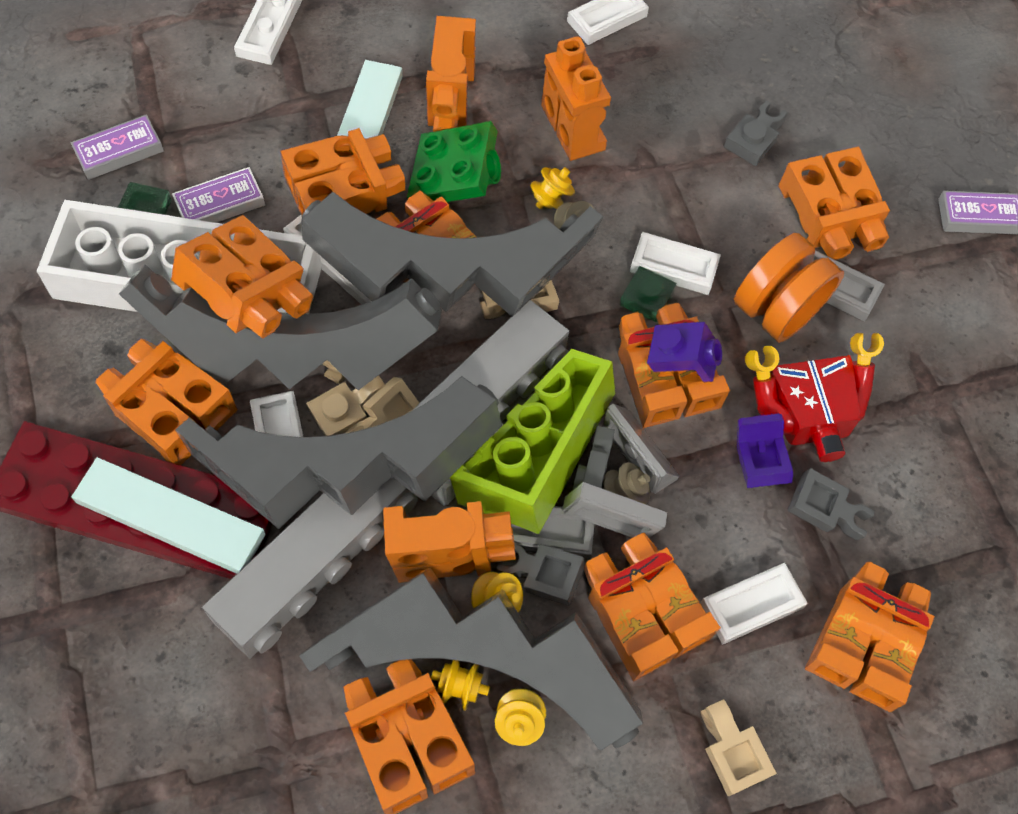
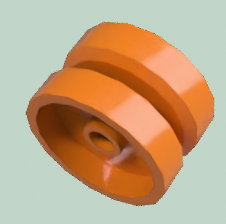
[734,233,844,343]

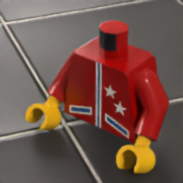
[745,333,884,462]

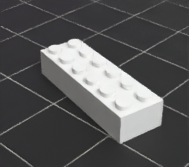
[37,200,322,314]

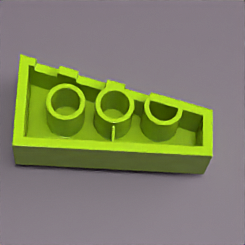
[450,349,615,534]

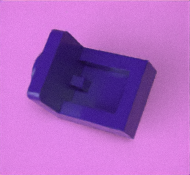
[647,322,722,382]
[737,413,793,488]

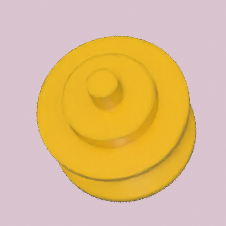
[530,167,575,209]
[471,572,523,612]
[431,660,490,711]
[495,689,546,746]

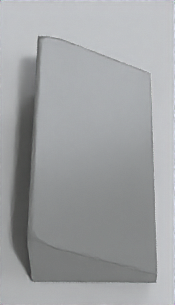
[603,404,679,494]

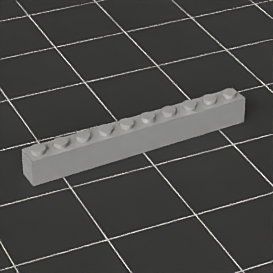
[202,300,569,659]

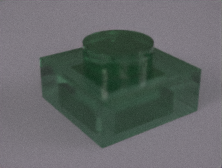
[117,182,172,215]
[620,266,677,323]

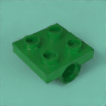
[407,121,501,202]

